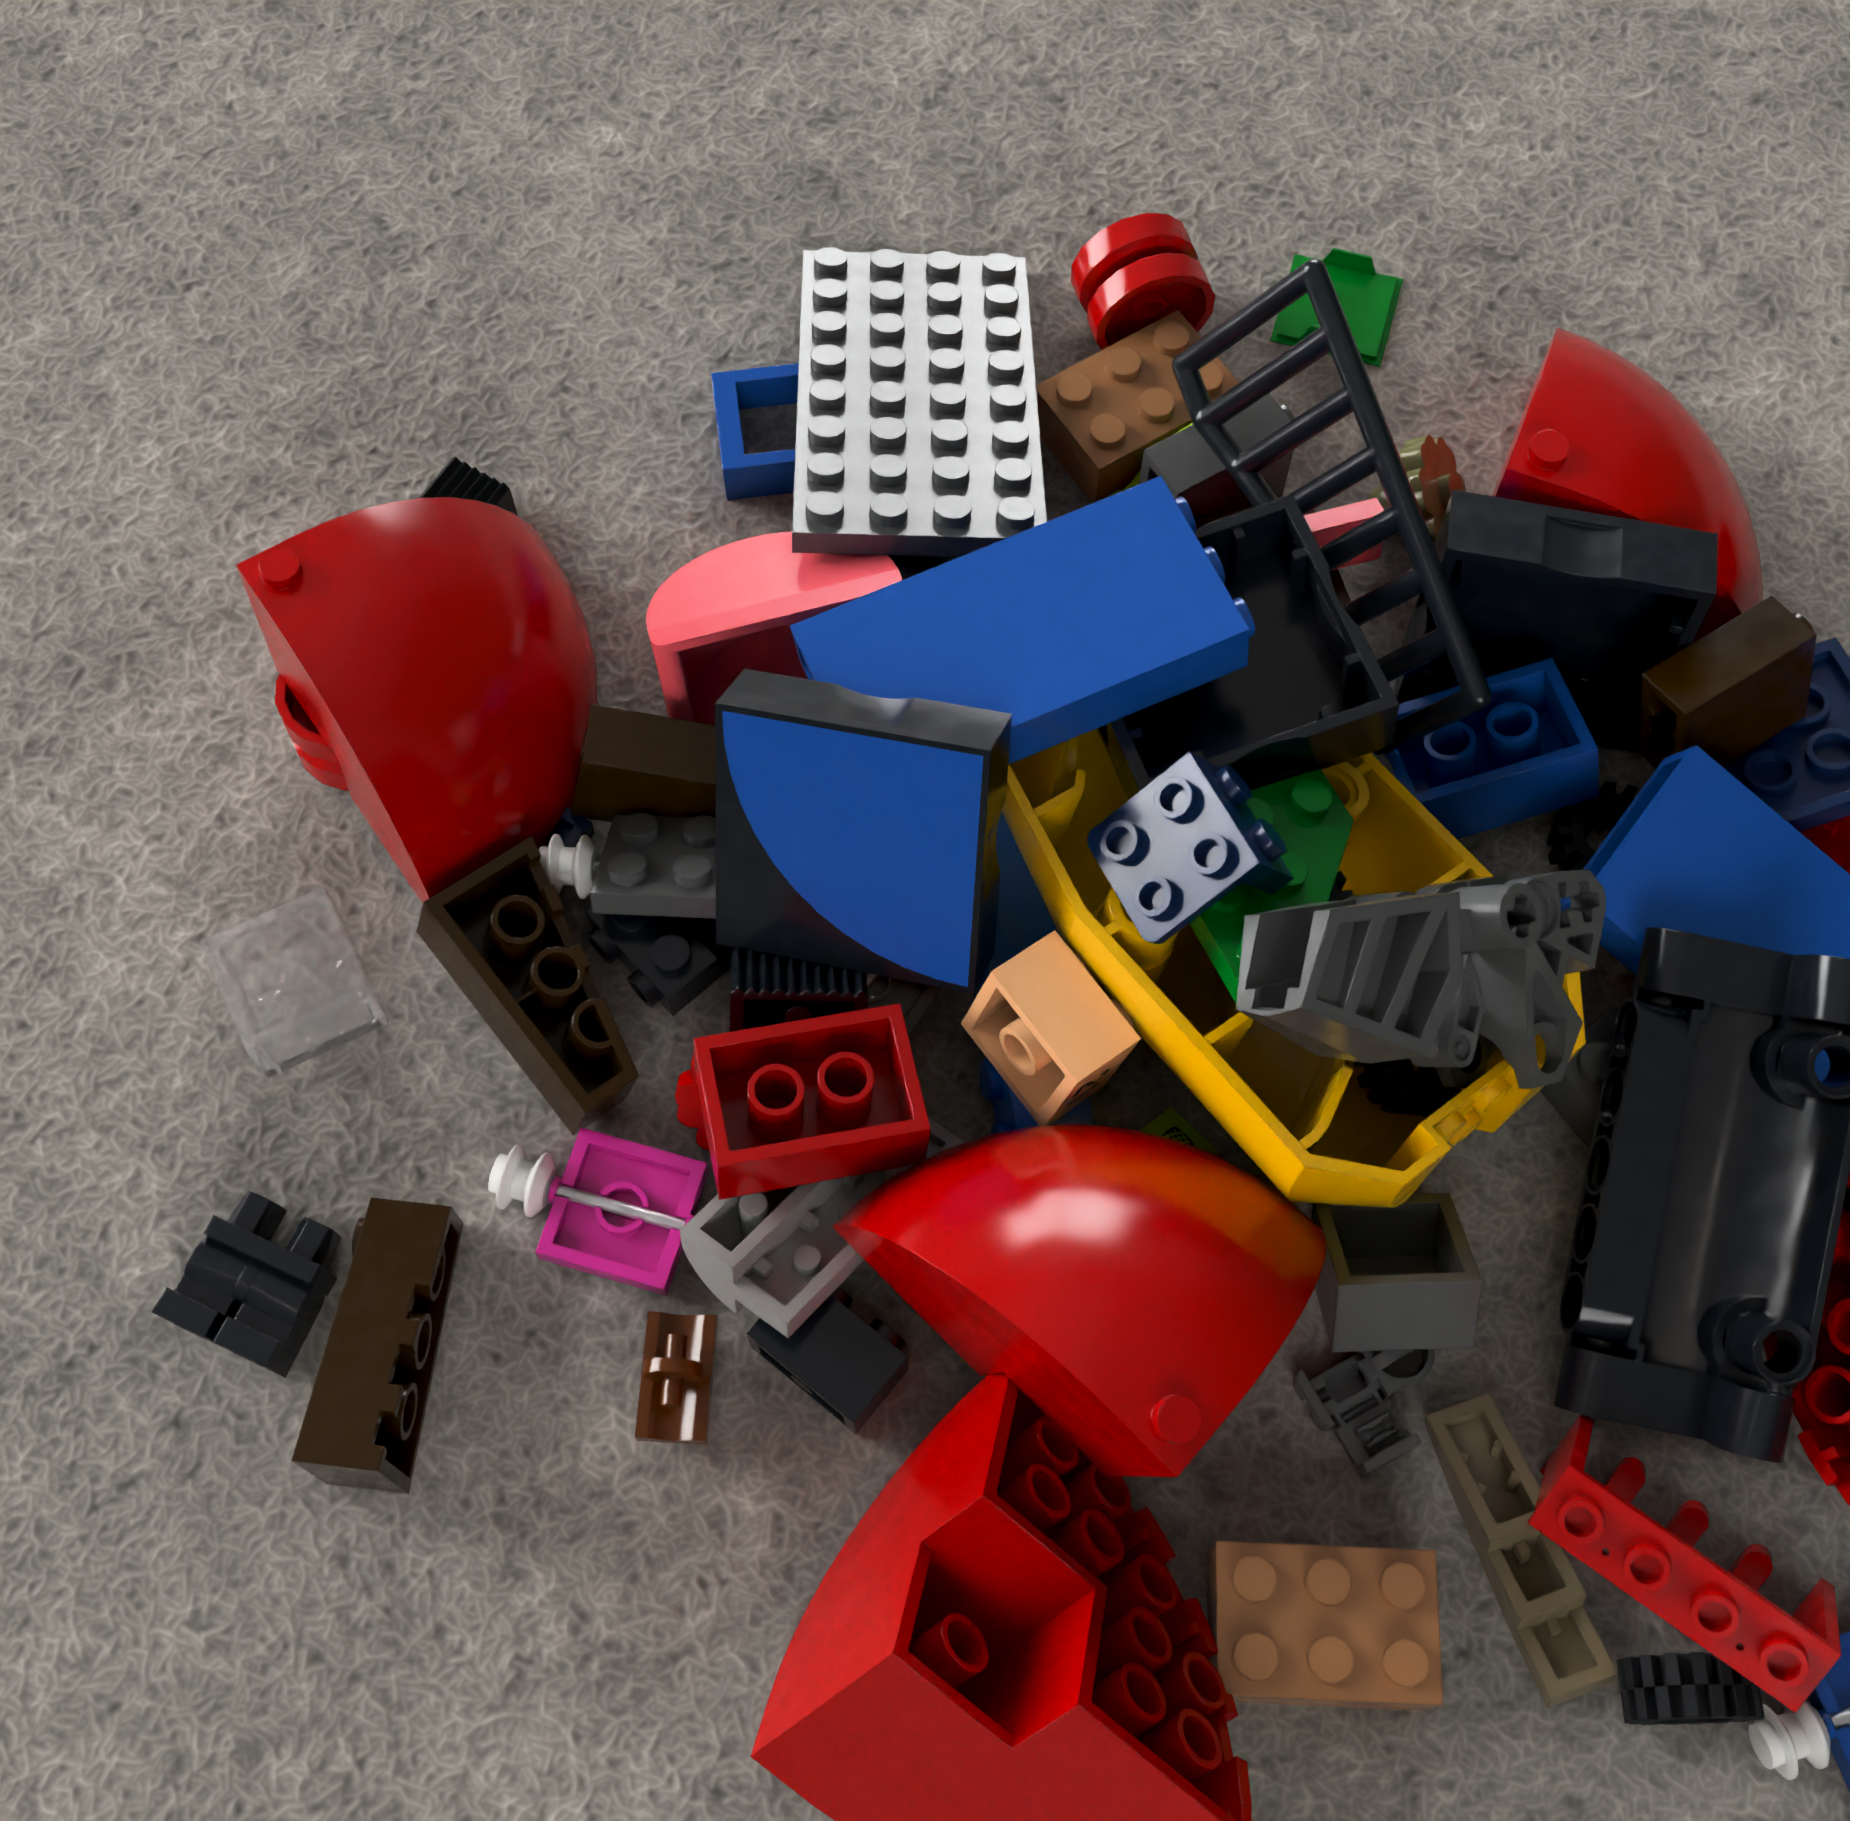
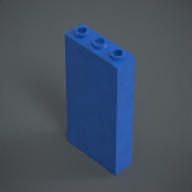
[790,476,1255,765]
[1560,745,1850,1082]

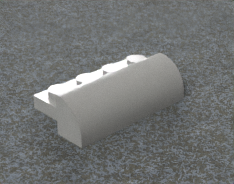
[680,1117,965,1338]

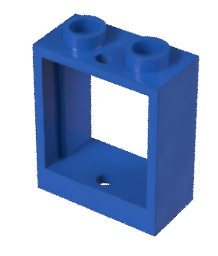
[711,363,799,500]

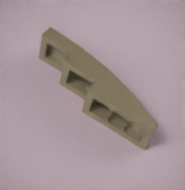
[1424,1393,1618,1708]

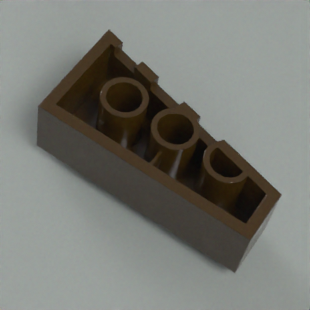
[416,836,639,1136]
[291,1197,464,1494]

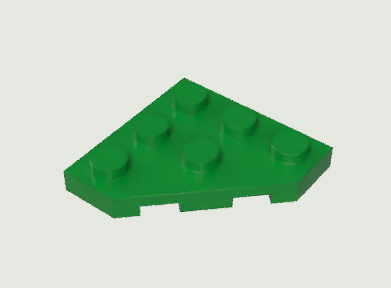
[1189,769,1354,1003]

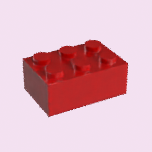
[693,1003,931,1200]

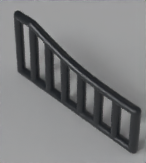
[1172,259,1492,755]

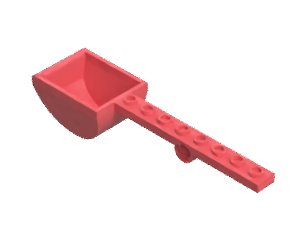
[646,497,1384,726]

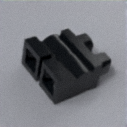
[151,1191,342,1378]

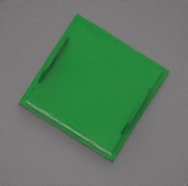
[1270,248,1403,367]

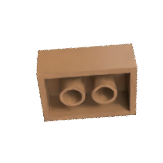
[1036,310,1239,503]
[1207,1541,1443,1711]

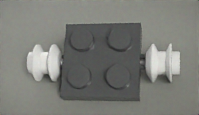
[539,813,716,919]

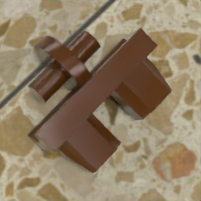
[635,1311,719,1445]

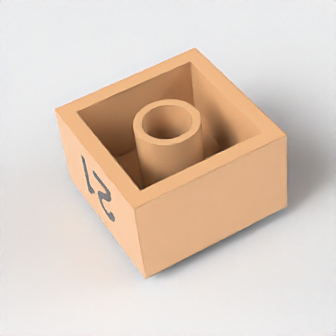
[961,930,1141,1126]

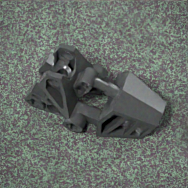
[1236,870,1606,1089]

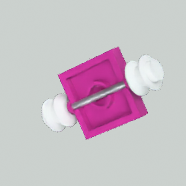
[488,1127,710,1296]

